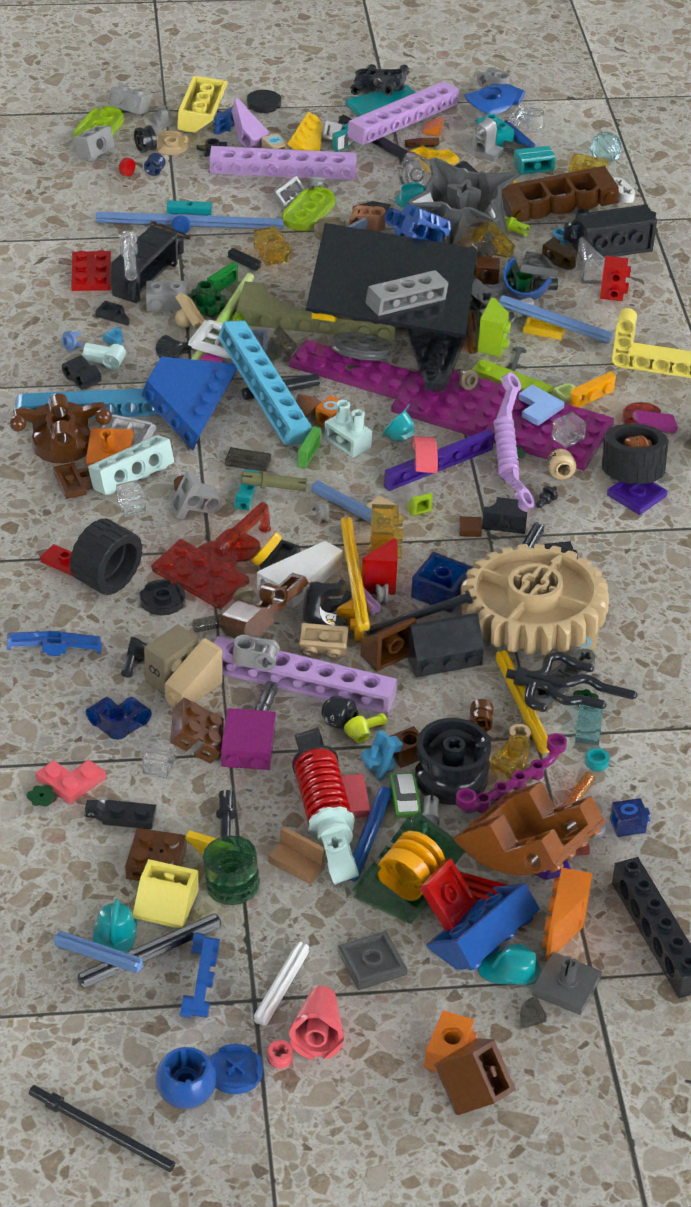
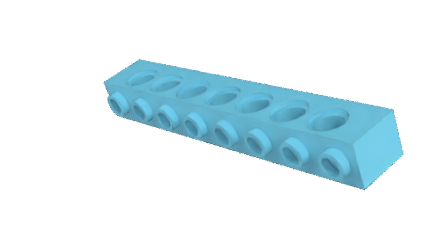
[218,321,312,445]

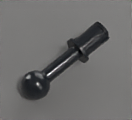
[216,790,236,853]

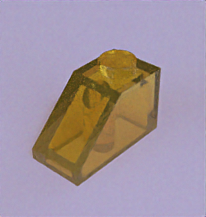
[471,221,515,258]

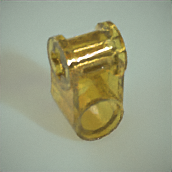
[489,734,530,779]

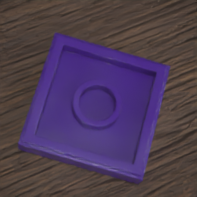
[607,482,668,515]

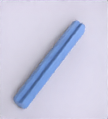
[311,481,384,526]
[54,931,144,973]

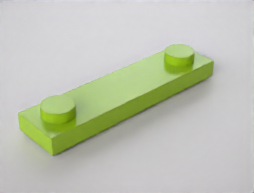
[472,359,553,394]

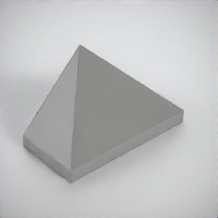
[273,176,305,208]

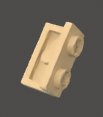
[299,623,348,658]

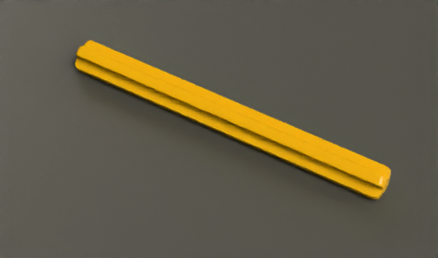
[495,650,550,754]

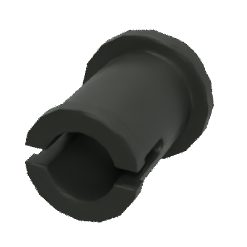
[533,276,558,290]

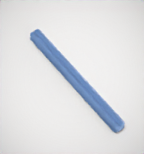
[499,295,613,343]

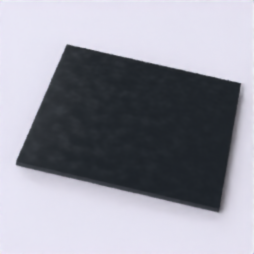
[305,223,477,338]

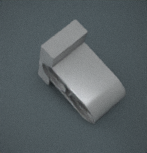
[463,118,504,162]
[170,471,223,519]

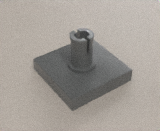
[531,952,602,1015]

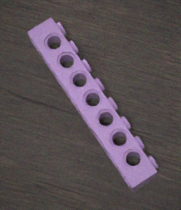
[347,81,459,145]
[210,146,357,180]
[214,636,397,715]

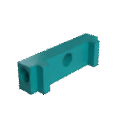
[166,200,212,216]
[234,469,259,511]

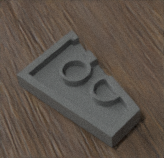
[520,251,559,279]

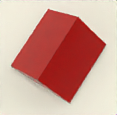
[361,538,398,595]

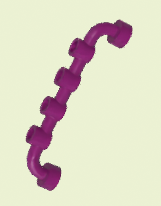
[456,733,567,813]

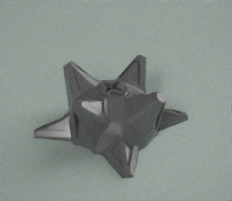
[408,157,520,245]

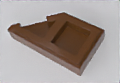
[405,138,439,147]

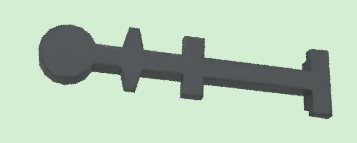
[508,346,527,372]

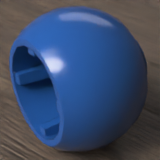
[155,1047,217,1109]

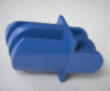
[213,106,235,135]

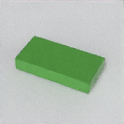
[298,426,321,469]

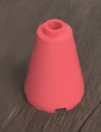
[289,986,344,1059]

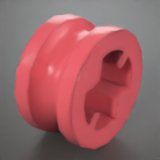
[268,1040,293,1069]

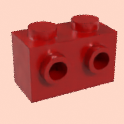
[600,256,631,301]

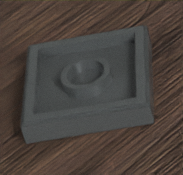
[338,931,407,990]

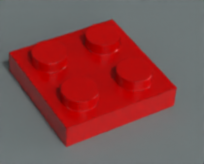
[419,858,476,931]

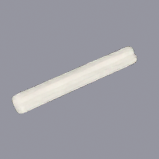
[254,942,309,1026]

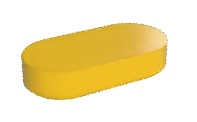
[251,531,282,566]

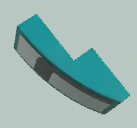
[332,123,355,152]

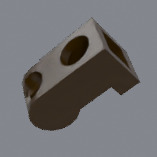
[542,237,577,270]

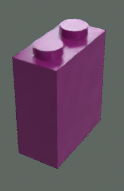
[221,708,276,770]

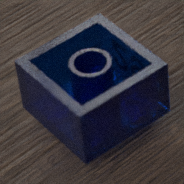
[411,551,473,613]

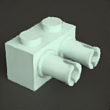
[324,400,372,458]

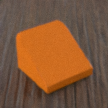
[422,117,444,136]

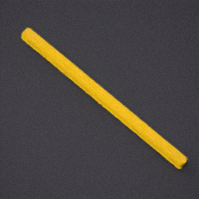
[340,517,370,632]

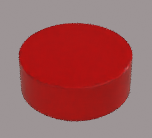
[119,157,136,177]

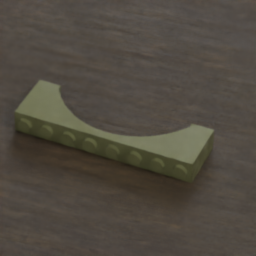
[237,281,397,341]

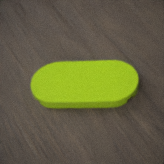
[73,106,124,137]
[282,187,336,231]

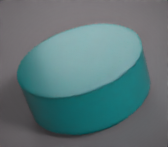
[585,748,610,771]

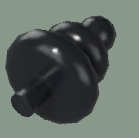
[536,485,558,508]

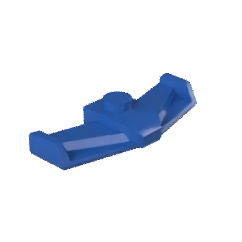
[7,631,102,656]

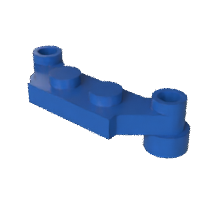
[180,932,220,1018]

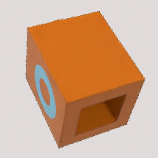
[315,395,340,428]

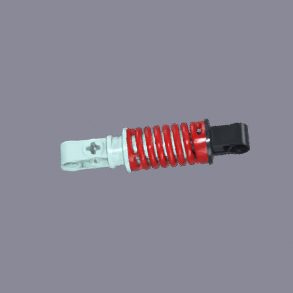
[292,727,359,884]

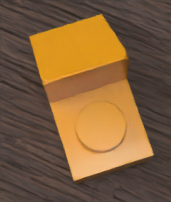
[337,599,364,642]

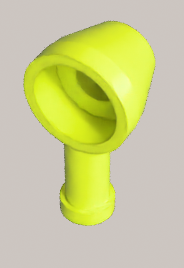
[344,713,387,743]

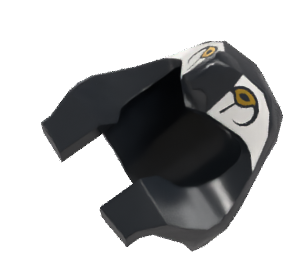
[303,579,352,626]

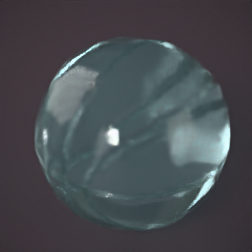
[590,131,622,164]

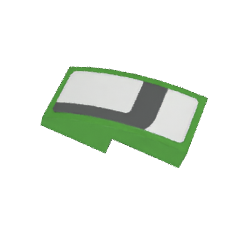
[389,772,421,818]

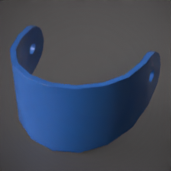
[504,257,552,300]

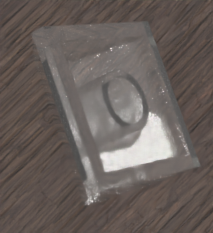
[576,237,605,284]

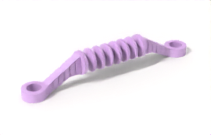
[493,372,535,511]

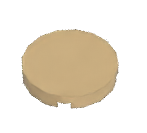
[156,130,189,155]

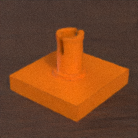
[86,428,134,468]

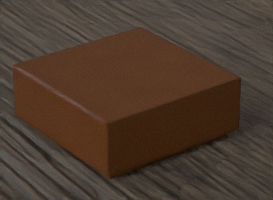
[459,516,482,537]

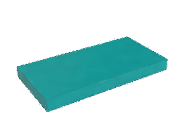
[346,84,416,117]

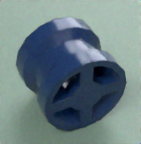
[144,153,166,176]

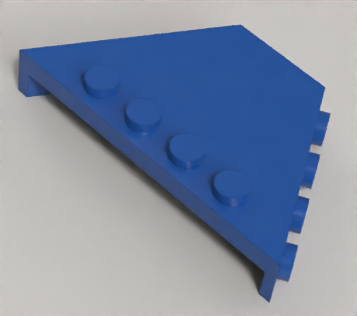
[142,357,237,450]

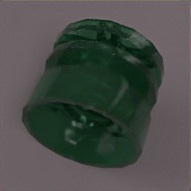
[202,835,260,905]

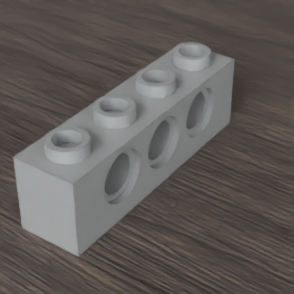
[366,270,448,316]

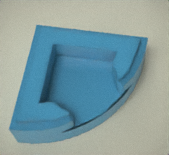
[103,327,123,345]

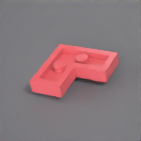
[36,759,106,804]

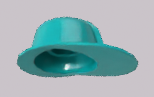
[395,182,426,208]
[381,403,414,442]
[93,899,137,952]
[478,944,542,985]

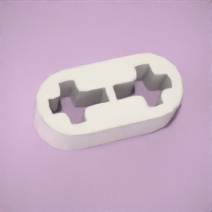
[613,177,635,203]

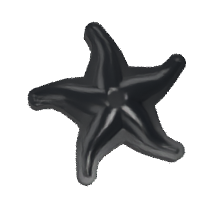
[196,138,227,157]

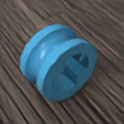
[552,228,568,245]

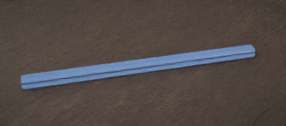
[96,212,283,230]

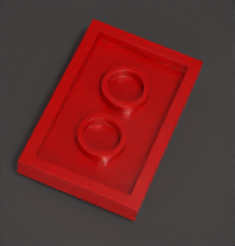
[71,250,111,291]

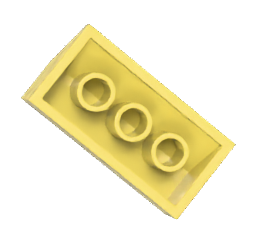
[178,75,228,132]

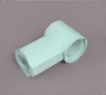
[82,343,126,370]

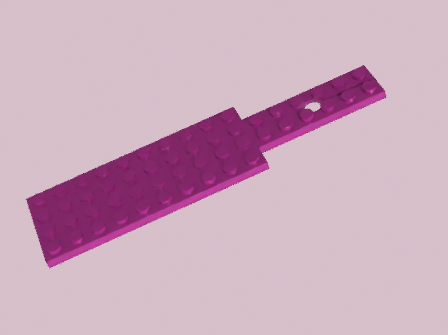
[289,339,614,471]

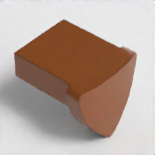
[296,394,321,418]

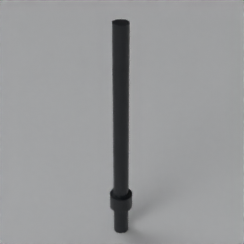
[29,1085,176,1172]

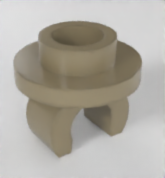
[457,369,478,390]
[233,587,256,603]

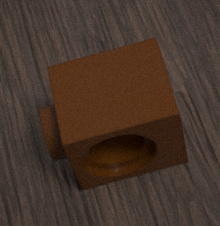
[474,257,500,285]
[389,726,420,768]

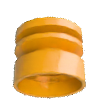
[377,831,445,901]

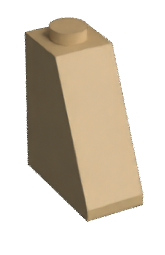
[165,638,222,707]

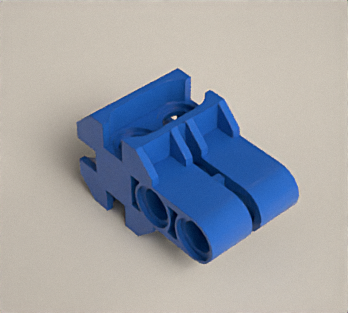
[385,204,451,242]

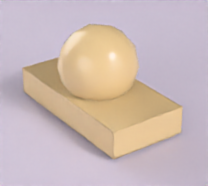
[175,292,205,329]

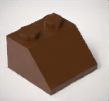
[360,618,417,672]

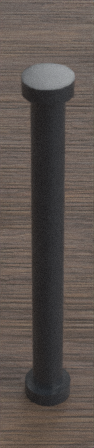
[365,590,473,635]

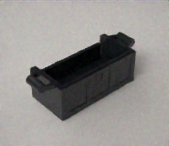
[563,204,657,262]
[111,225,184,304]

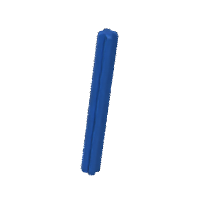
[349,786,392,882]

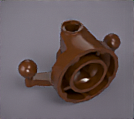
[9,393,112,464]

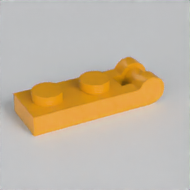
[569,371,616,408]

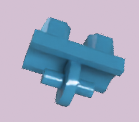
[361,730,403,781]

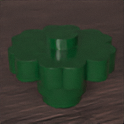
[187,281,226,316]

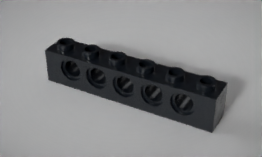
[612,857,691,998]

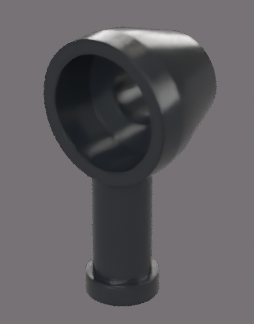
[121,636,148,678]

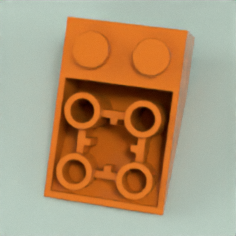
[542,868,593,961]

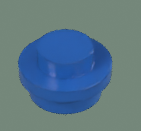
[172,215,190,234]

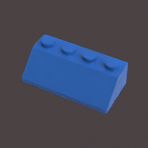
[426,883,540,971]

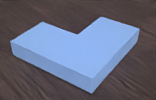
[519,385,565,426]

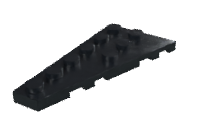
[408,328,466,392]

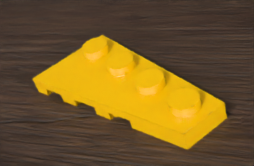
[287,111,322,151]

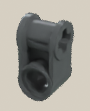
[470,278,496,311]

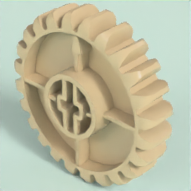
[461,544,609,655]

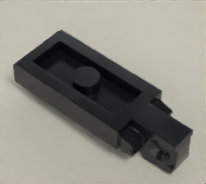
[85,800,157,830]

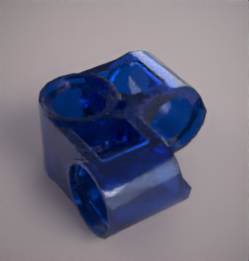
[86,697,152,740]

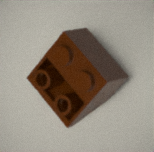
[434,1038,516,1115]

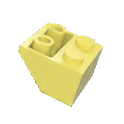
[133,859,198,929]

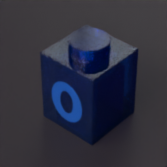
[610,798,651,837]

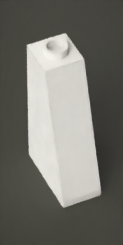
[257,541,343,609]

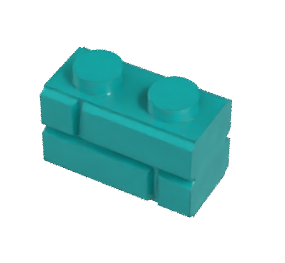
[513,146,556,175]

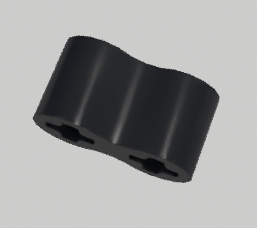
[62,355,101,390]

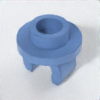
[61,331,83,351]

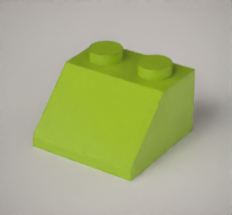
[478,298,511,357]

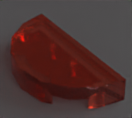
[622,402,661,424]

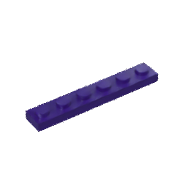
[384,429,494,492]

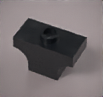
[482,497,528,534]

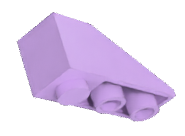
[232,98,270,148]

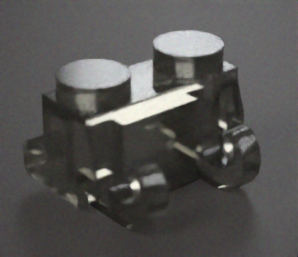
[264,326,297,362]

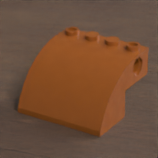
[453,782,606,876]

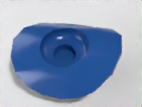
[464,84,516,114]

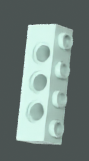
[88,435,175,495]

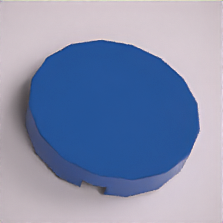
[210,1043,263,1095]

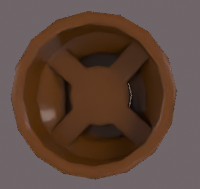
[469,699,494,732]

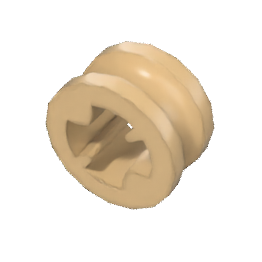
[509,724,531,747]

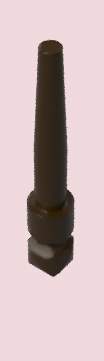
[149,221,191,240]

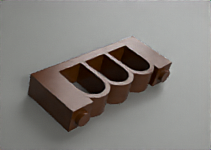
[502,166,619,222]

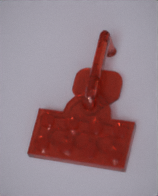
[151,502,271,610]

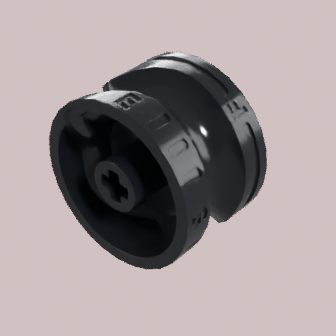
[415,718,491,805]

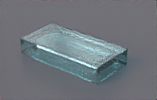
[575,705,603,746]

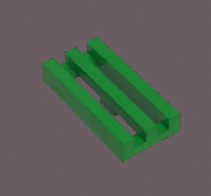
[207,262,238,291]

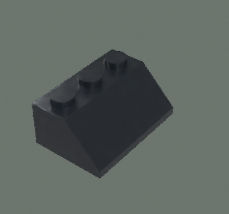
[408,613,484,678]

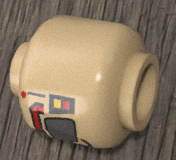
[546,449,576,480]

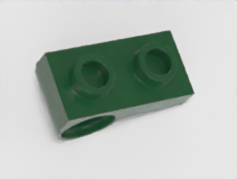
[507,259,533,293]

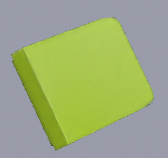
[406,492,433,516]

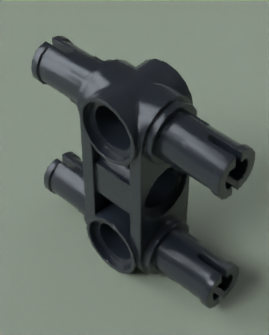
[350,64,409,96]

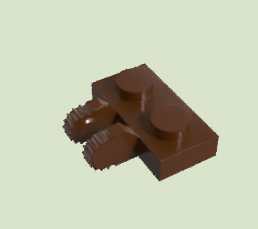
[53,462,93,499]

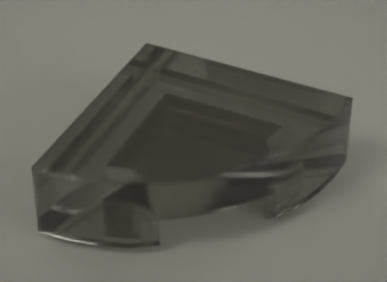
[519,996,547,1029]

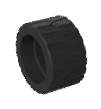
[602,423,669,484]
[70,518,143,595]

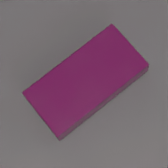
[632,410,678,433]

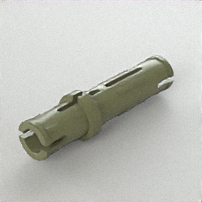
[241,471,307,492]

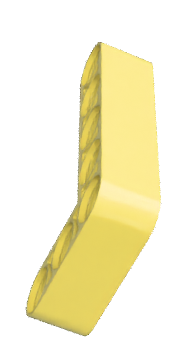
[612,308,691,378]

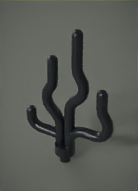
[505,651,638,712]

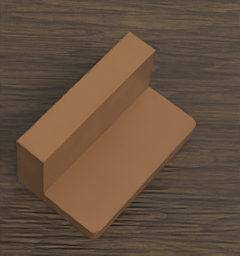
[268,827,325,884]

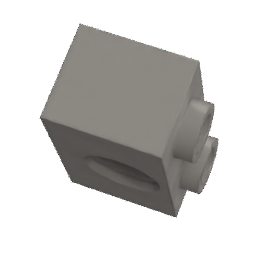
[73,126,115,161]

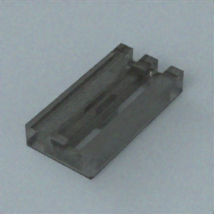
[225,447,271,472]

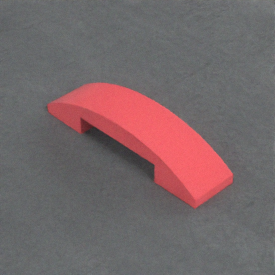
[411,435,438,473]

